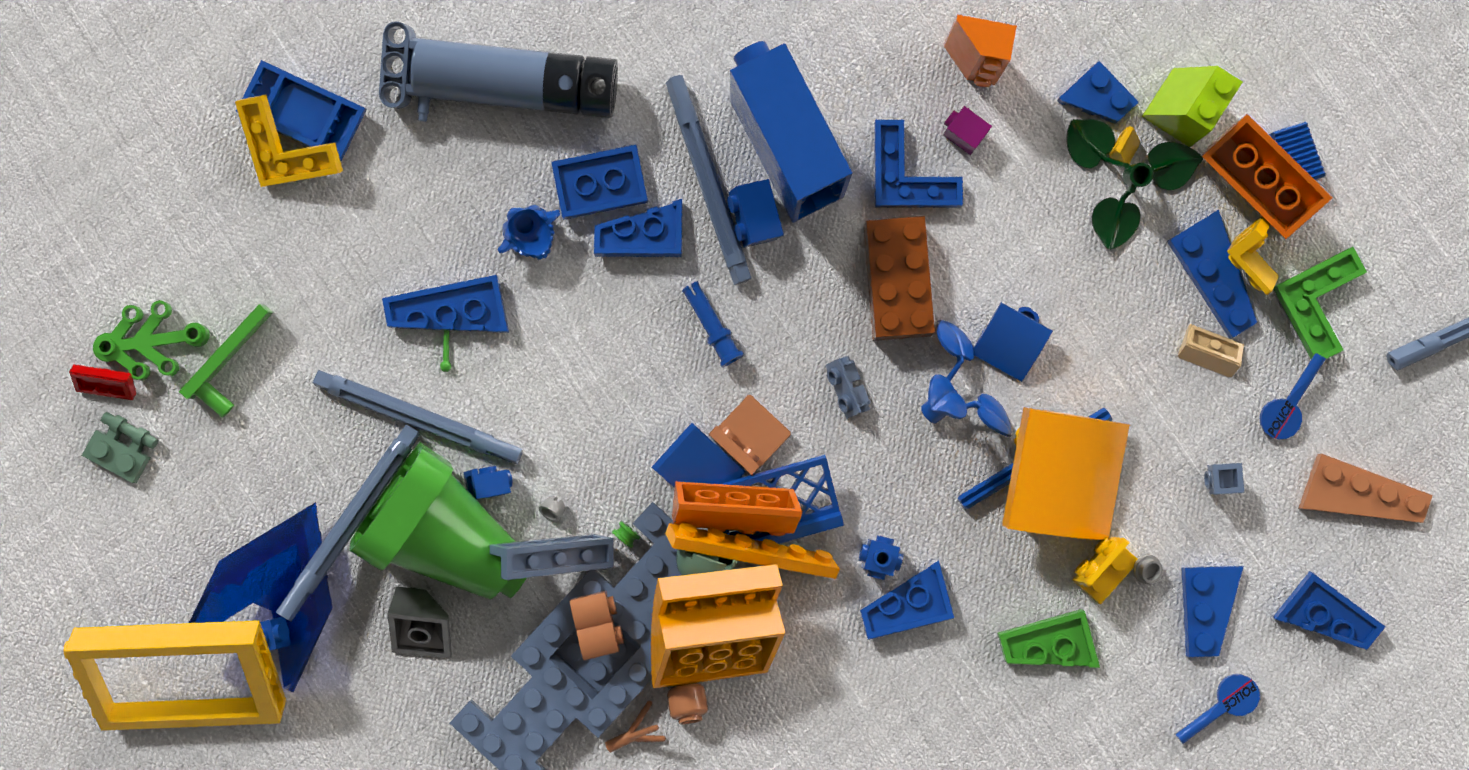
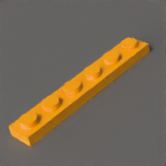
[665,523,840,579]

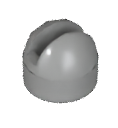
[539,496,565,522]

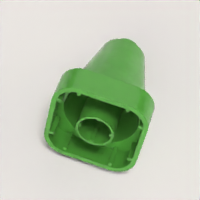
[350,442,526,600]

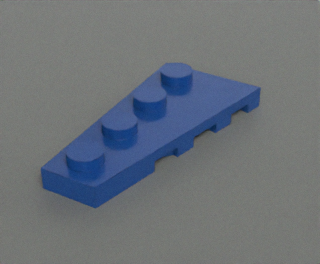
[1167,210,1257,339]

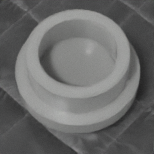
[1133,554,1163,584]

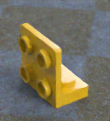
[1227,216,1279,295]
[1072,537,1138,605]

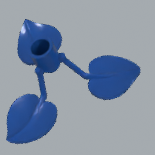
[921,320,1012,437]

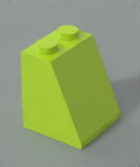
[1141,66,1243,147]

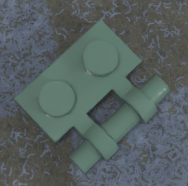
[81,412,159,483]

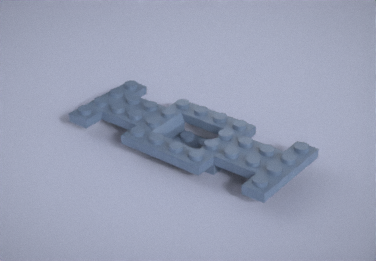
[449,502,681,770]

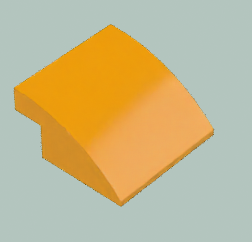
[1002,407,1130,540]
[651,564,785,689]

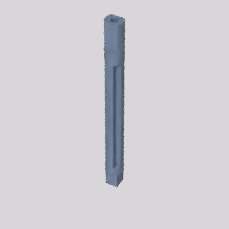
[666,75,751,285]
[1386,317,1469,371]
[312,370,523,465]
[276,425,420,622]

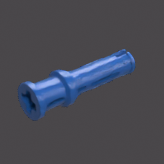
[682,281,745,368]

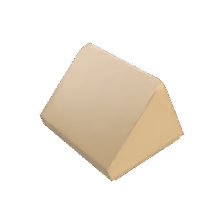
[1178,324,1244,377]

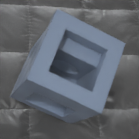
[1204,463,1245,495]

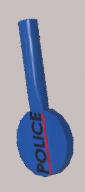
[1259,353,1326,439]
[1175,674,1260,744]

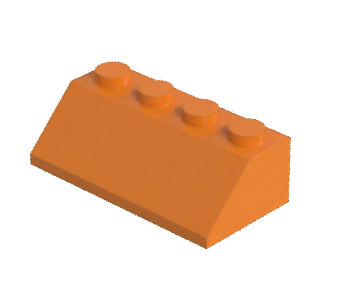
[1202,114,1333,239]
[672,481,802,536]

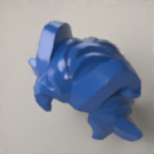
[498,205,560,260]

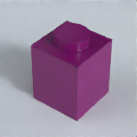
[943,105,992,156]

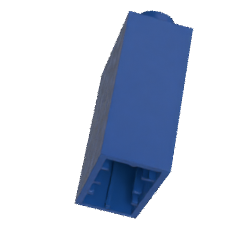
[730,41,852,223]

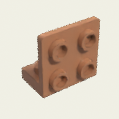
[709,395,791,475]

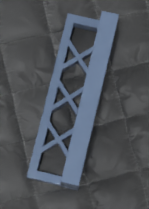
[490,534,614,580]

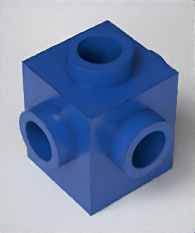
[858,535,903,580]

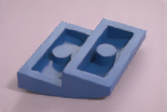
[973,302,1053,382]

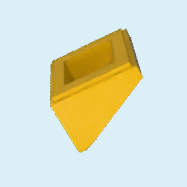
[1109,126,1140,164]

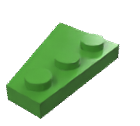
[997,609,1100,668]

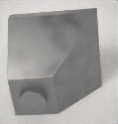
[387,586,452,658]

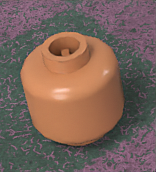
[667,683,708,725]

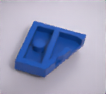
[1057,61,1139,124]

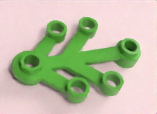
[93,300,210,381]

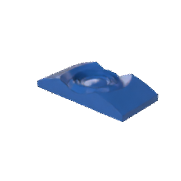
[236,60,367,161]

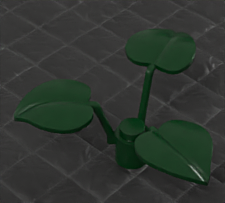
[1066,119,1203,250]

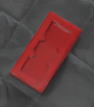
[69,364,137,400]

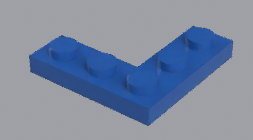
[874,120,963,208]

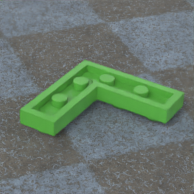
[1273,247,1367,359]

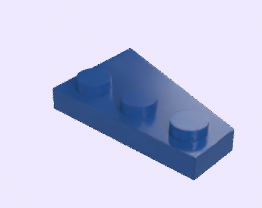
[594,199,682,257]
[860,560,954,640]
[1181,566,1244,657]
[1273,571,1386,650]

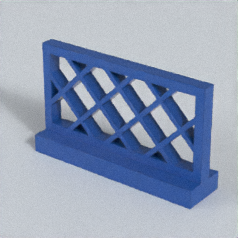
[721,455,844,544]

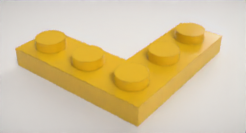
[235,95,343,187]

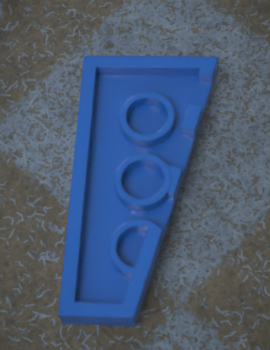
[382,275,509,333]

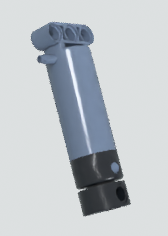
[379,21,618,122]

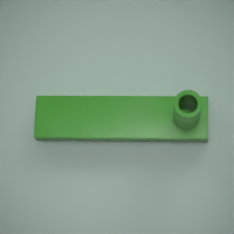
[179,304,273,418]

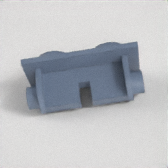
[825,355,871,419]

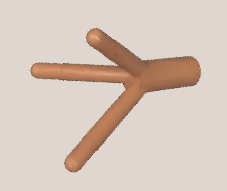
[605,700,666,753]

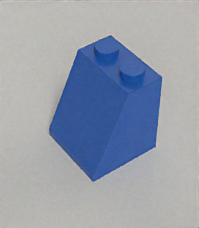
[652,423,745,488]

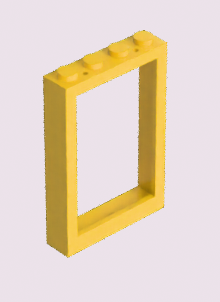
[63,620,286,731]

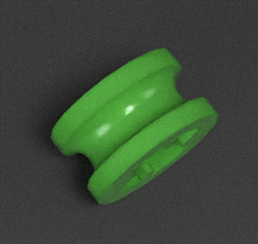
[612,520,641,549]

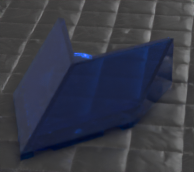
[187,502,333,693]

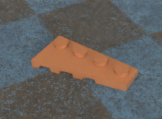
[1298,454,1433,523]

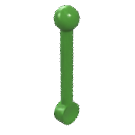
[440,330,452,372]

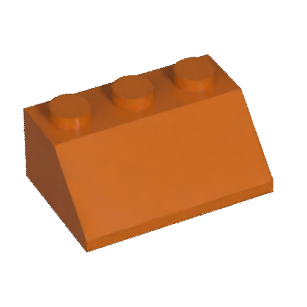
[944,14,1017,87]

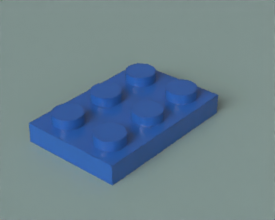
[551,145,648,220]

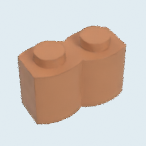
[570,591,624,661]

